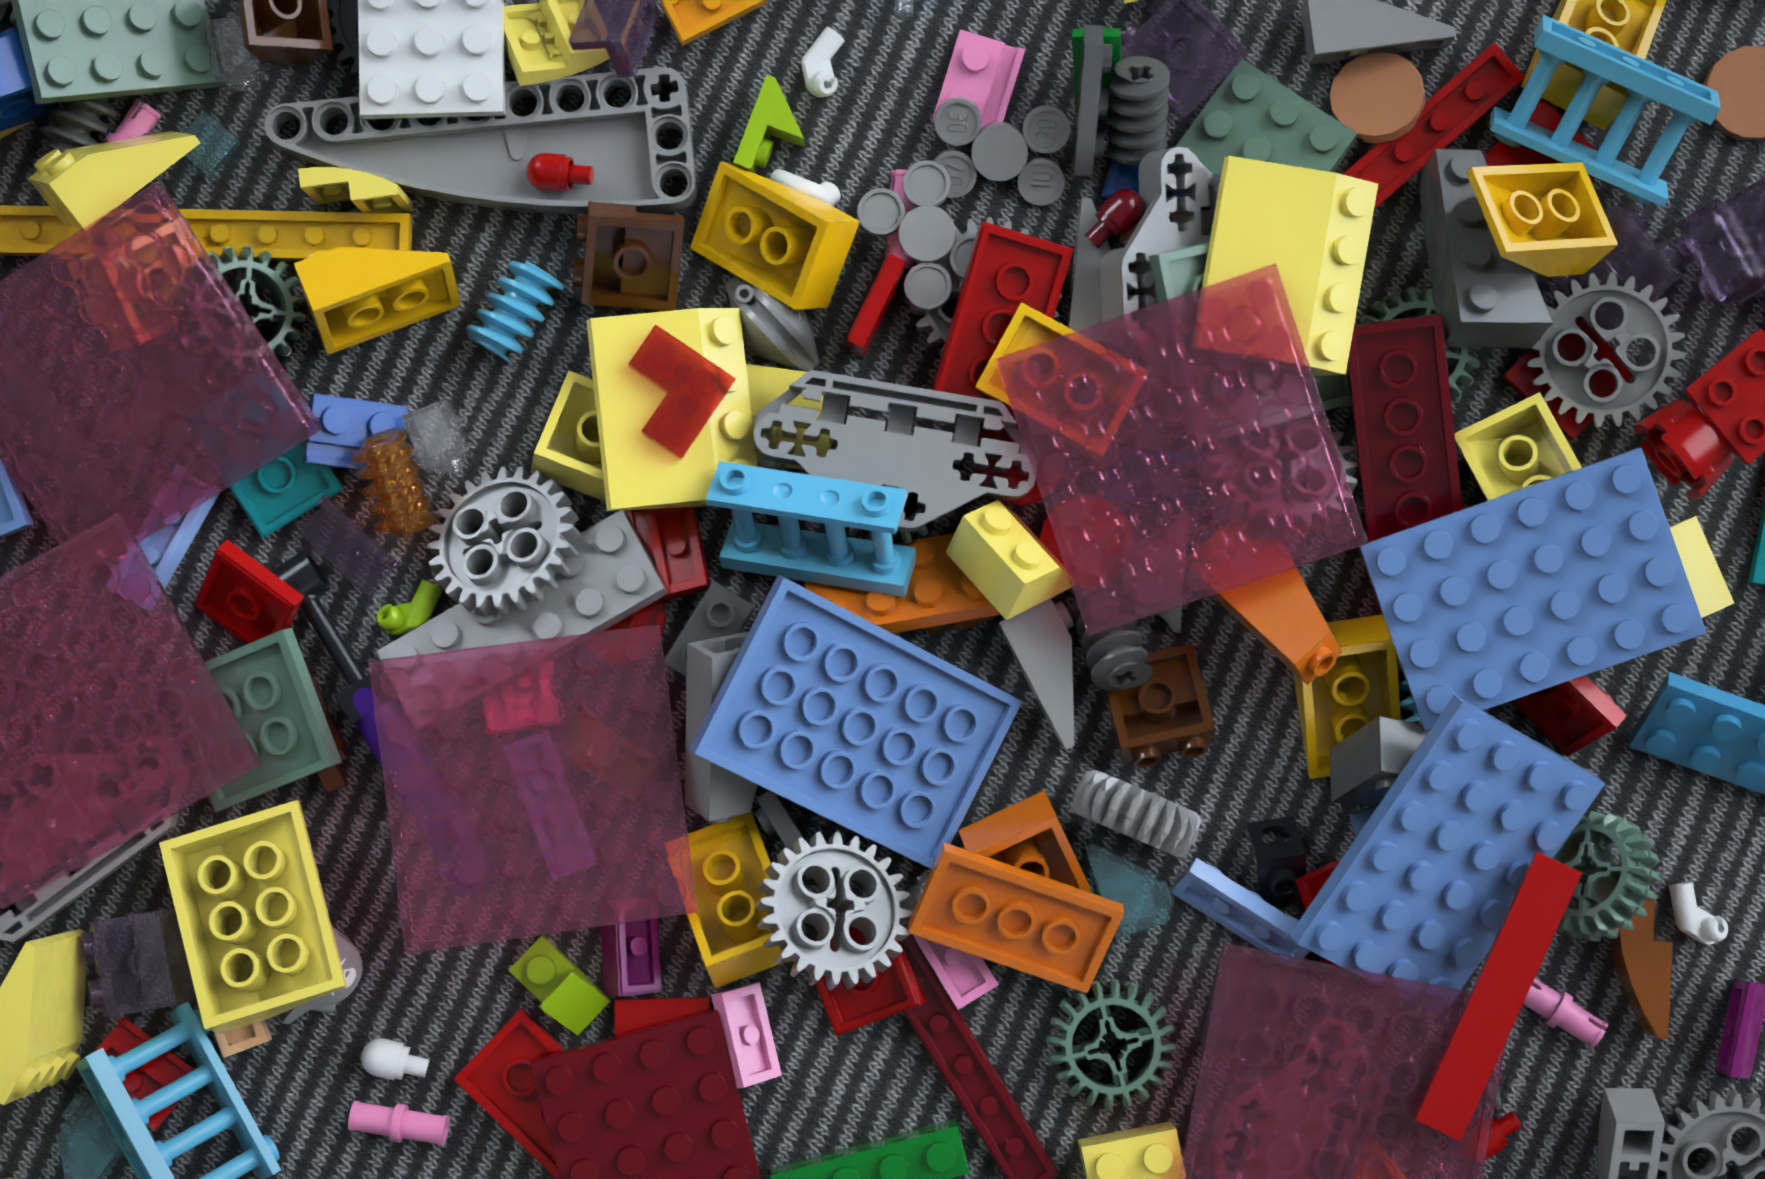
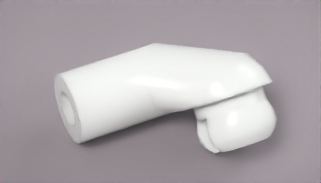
[801,27,845,98]
[770,169,841,207]
[1669,882,1728,944]

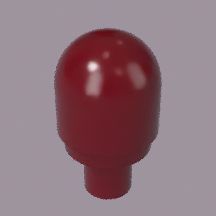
[1085,189,1145,249]

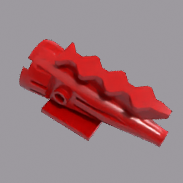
[1634,328,1765,499]

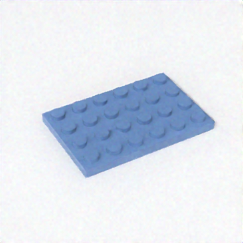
[1358,448,1707,730]
[689,575,1023,869]
[1290,695,1605,1017]

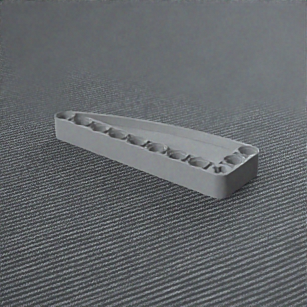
[264,67,697,215]

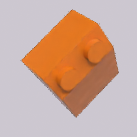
[958,790,1094,894]

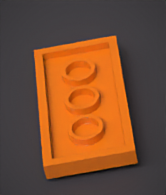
[805,533,1001,634]
[908,842,1125,993]

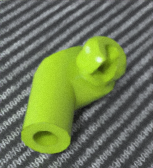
[377,579,443,635]

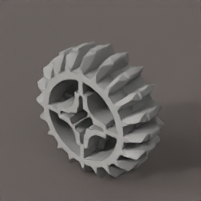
[1071,770,1202,857]

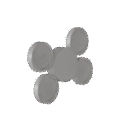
[933,97,1070,206]
[857,160,977,311]

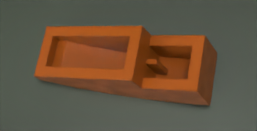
[1609,893,1673,1039]

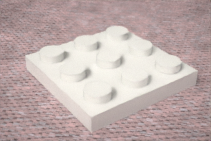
[358,0,506,119]

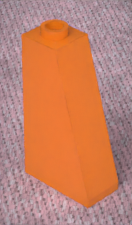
[1185,514,1343,685]

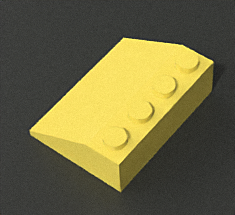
[1191,156,1378,376]
[586,308,757,511]
[159,800,347,1034]
[0,929,88,1105]

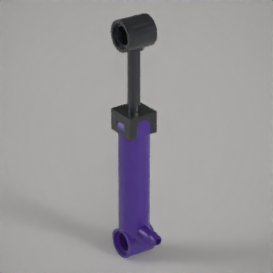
[271,550,503,899]

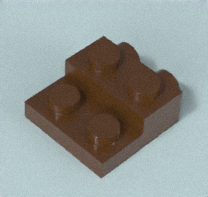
[572,201,684,311]
[1105,643,1215,768]

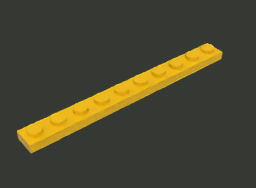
[0,205,412,261]

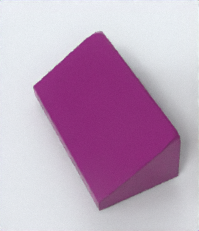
[599,896,662,996]
[1715,978,1765,1079]

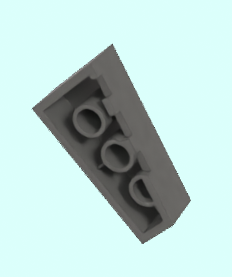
[1417,149,1553,348]
[1330,716,1430,807]

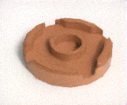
[1703,46,1765,141]
[1329,51,1426,144]

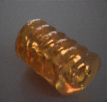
[350,428,435,535]

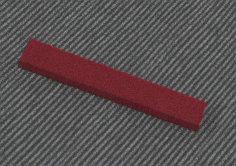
[901,934,1060,1179]

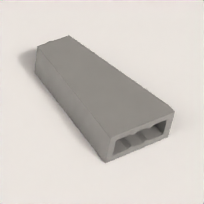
[685,631,758,823]

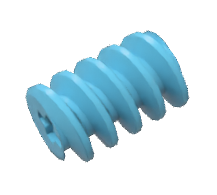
[466,260,566,366]

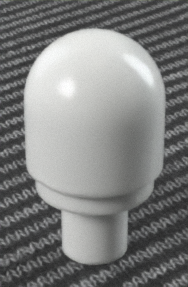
[361,1038,430,1081]

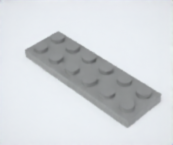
[376,510,668,735]

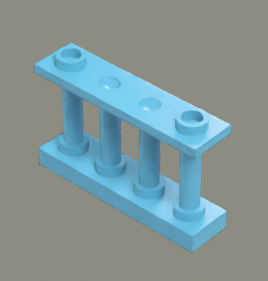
[1490,15,1721,207]
[705,461,917,597]
[75,1001,281,1179]

